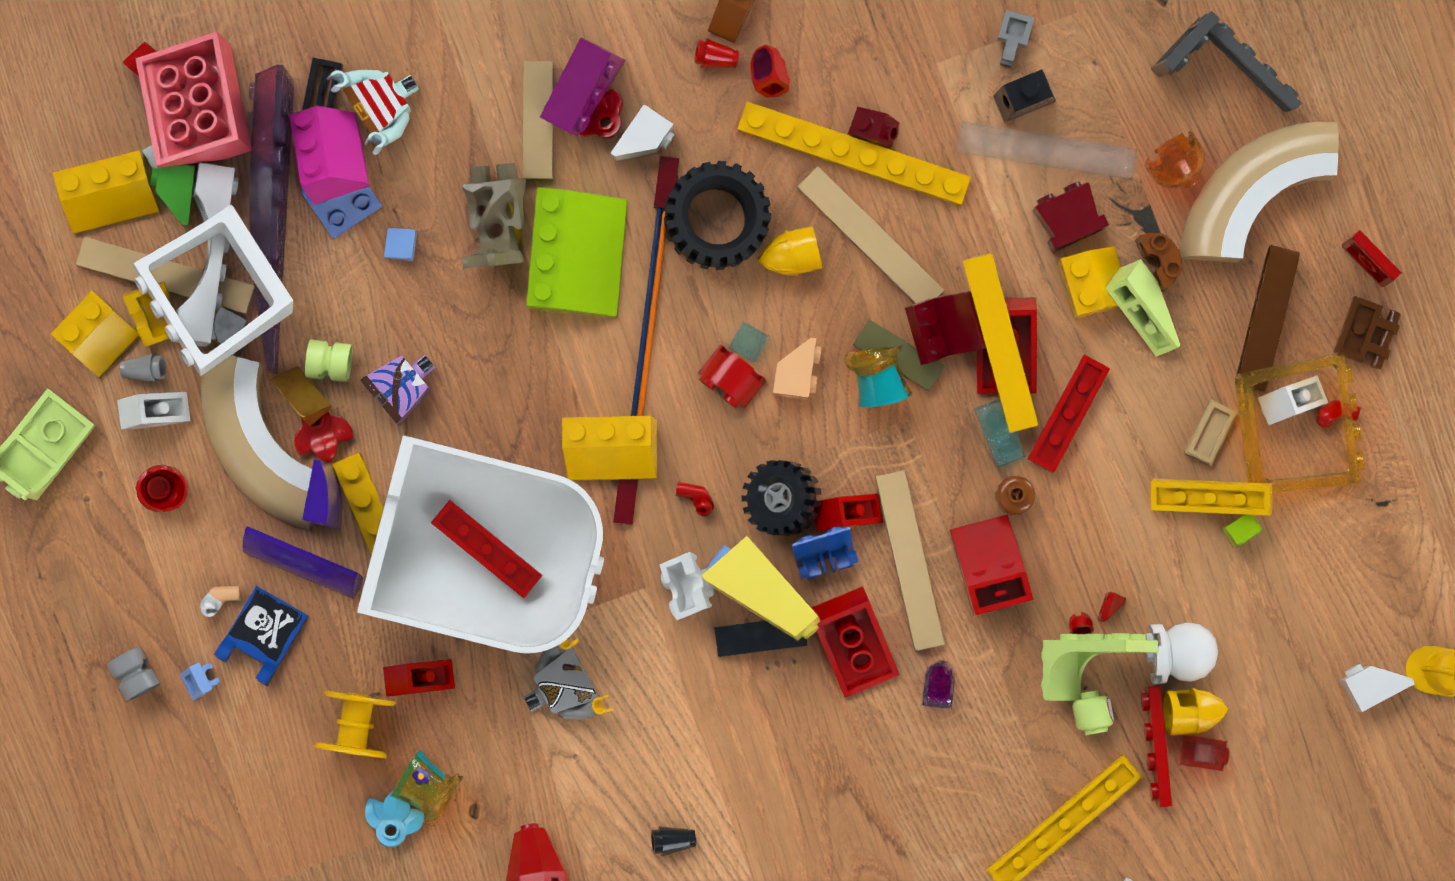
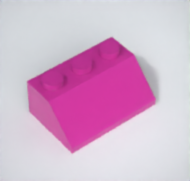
[289,106,370,205]

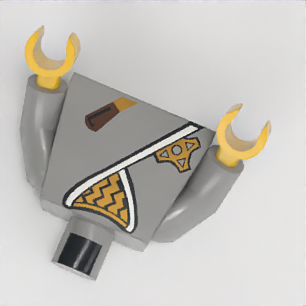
[523,638,613,720]

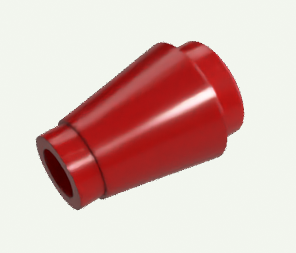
[694,38,739,68]

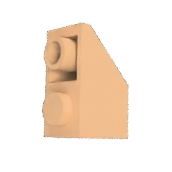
[773,338,821,400]

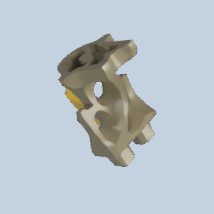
[462,163,526,269]

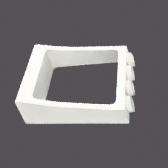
[134,205,293,376]

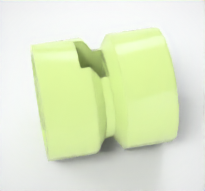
[305,339,353,383]

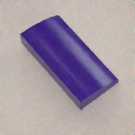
[302,459,343,530]
[242,526,363,599]

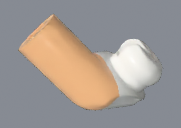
[200,586,241,617]

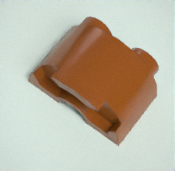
[1135,233,1182,292]

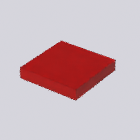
[1342,230,1402,287]

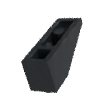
[714,621,808,657]

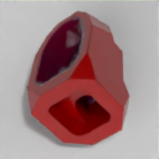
[750,44,790,98]

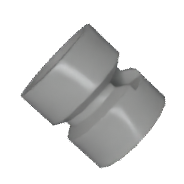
[106,647,161,702]

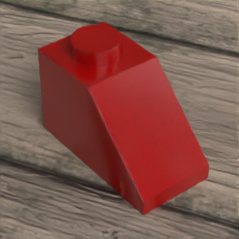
[814,493,883,532]
[383,659,455,697]

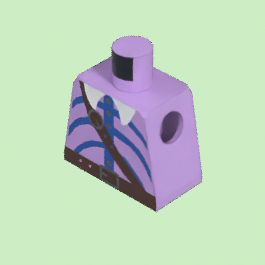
[360,354,436,426]

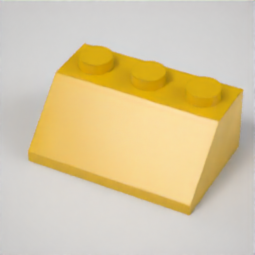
[53,150,160,234]
[562,416,657,481]

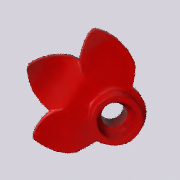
[579,88,623,139]
[294,411,354,463]

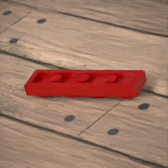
[1027,354,1110,473]
[431,499,543,598]
[1141,686,1172,807]

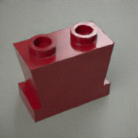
[1032,181,1109,253]

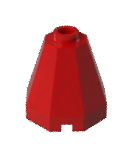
[506,823,570,881]

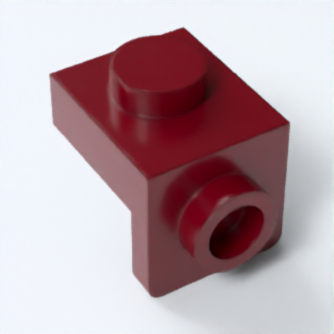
[848,106,899,149]

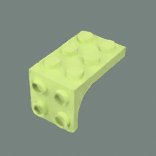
[0,388,96,501]
[1041,633,1158,701]

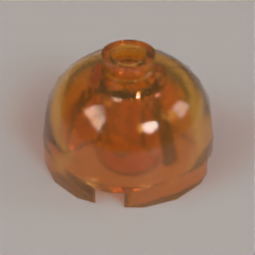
[1144,132,1205,188]

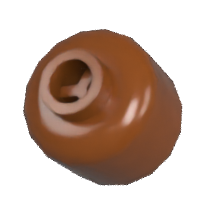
[995,476,1035,515]

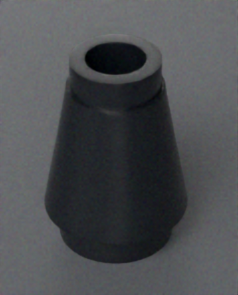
[651,826,696,856]

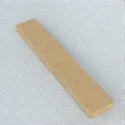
[797,166,944,304]
[76,236,256,315]
[875,470,945,651]

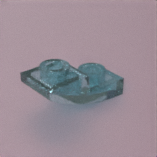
[974,399,1026,467]

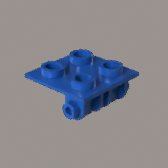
[301,187,383,239]
[792,527,858,580]

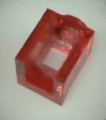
[1180,735,1230,771]

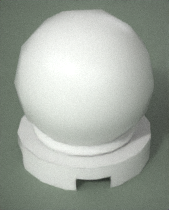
[1146,622,1218,684]

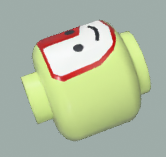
[1072,690,1114,735]

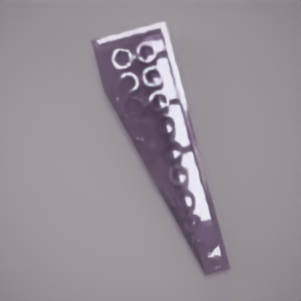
[247,65,295,374]

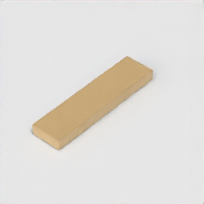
[523,61,553,180]

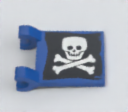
[214,586,308,686]

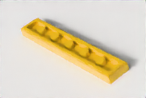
[963,252,1038,433]
[985,754,1143,881]

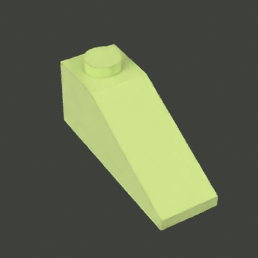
[1106,259,1180,357]

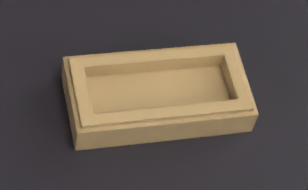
[1184,399,1238,466]

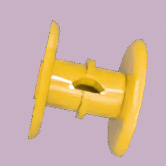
[313,690,397,758]

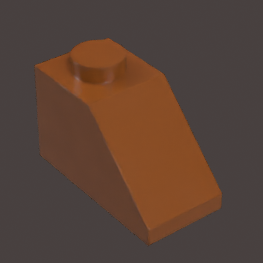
[708,0,755,43]

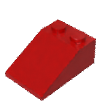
[976,297,1037,394]
[811,586,900,698]

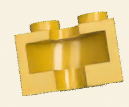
[123,281,177,347]

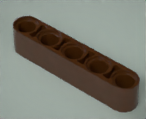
[1235,245,1300,392]

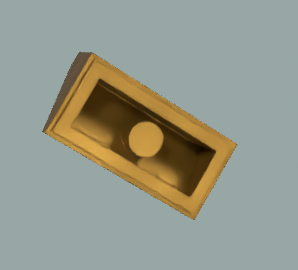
[270,366,332,426]

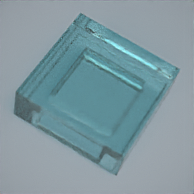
[729,321,769,363]

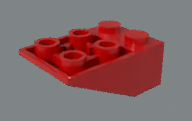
[950,514,1034,616]

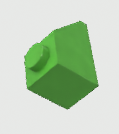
[150,165,195,226]

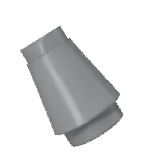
[120,353,166,382]

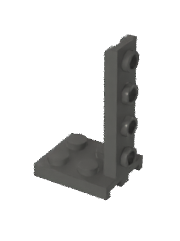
[1151,11,1302,112]

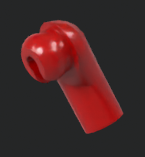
[1316,400,1361,428]
[675,482,714,517]

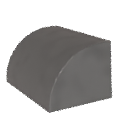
[214,307,250,357]

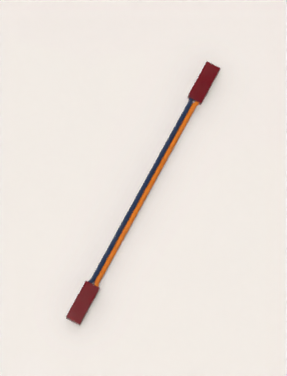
[613,156,679,525]

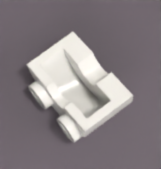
[659,552,714,620]

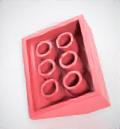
[136,32,252,168]

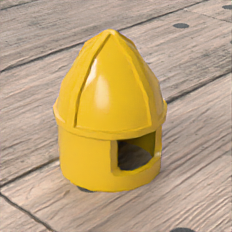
[758,226,823,277]
[1162,688,1228,735]

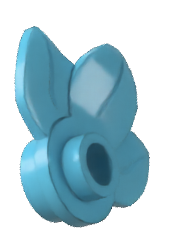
[365,789,425,847]

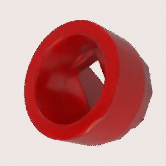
[1069,612,1094,634]

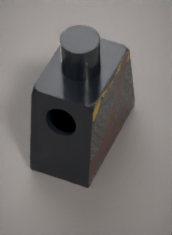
[993,70,1056,123]

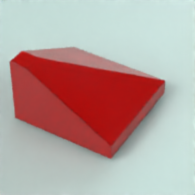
[1098,592,1126,622]

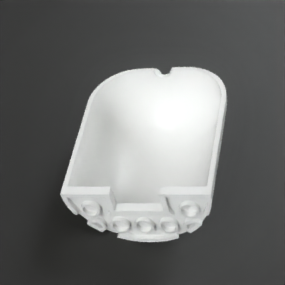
[357,435,604,654]

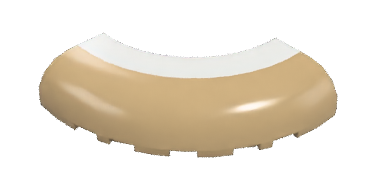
[1180,121,1339,263]
[201,350,312,532]

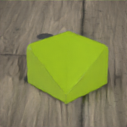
[1222,514,1262,547]

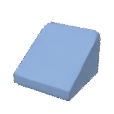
[384,228,417,261]

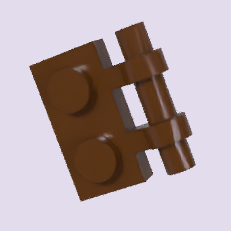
[1333,296,1401,370]

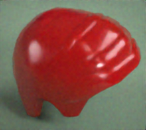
[136,465,188,512]

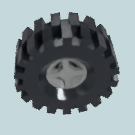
[741,460,822,536]

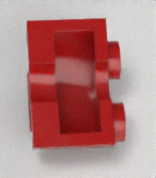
[698,345,766,409]

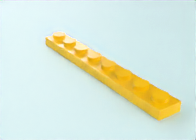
[737,101,971,206]

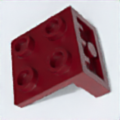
[905,291,986,365]

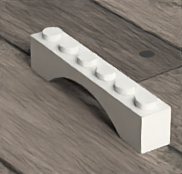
[176,162,238,347]

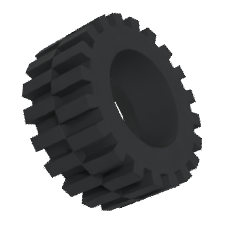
[664,161,771,270]

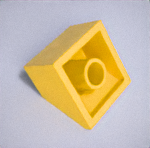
[1057,246,1121,320]
[50,290,139,378]

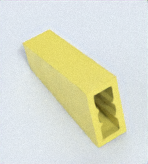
[701,536,820,641]

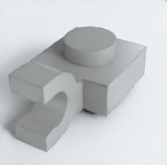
[997,10,1034,68]

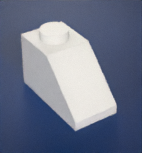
[611,105,675,161]
[1258,375,1328,425]
[117,392,191,430]
[1340,664,1415,712]

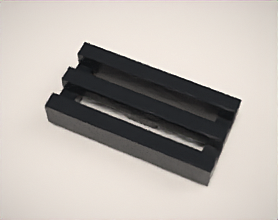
[302,58,343,110]

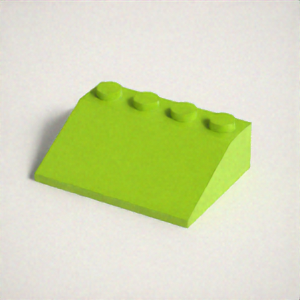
[526,187,627,317]

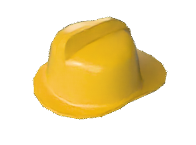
[1406,646,1455,697]

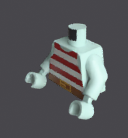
[326,70,419,155]

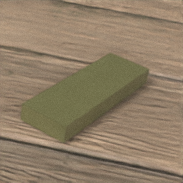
[853,320,945,392]

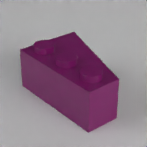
[540,38,626,136]

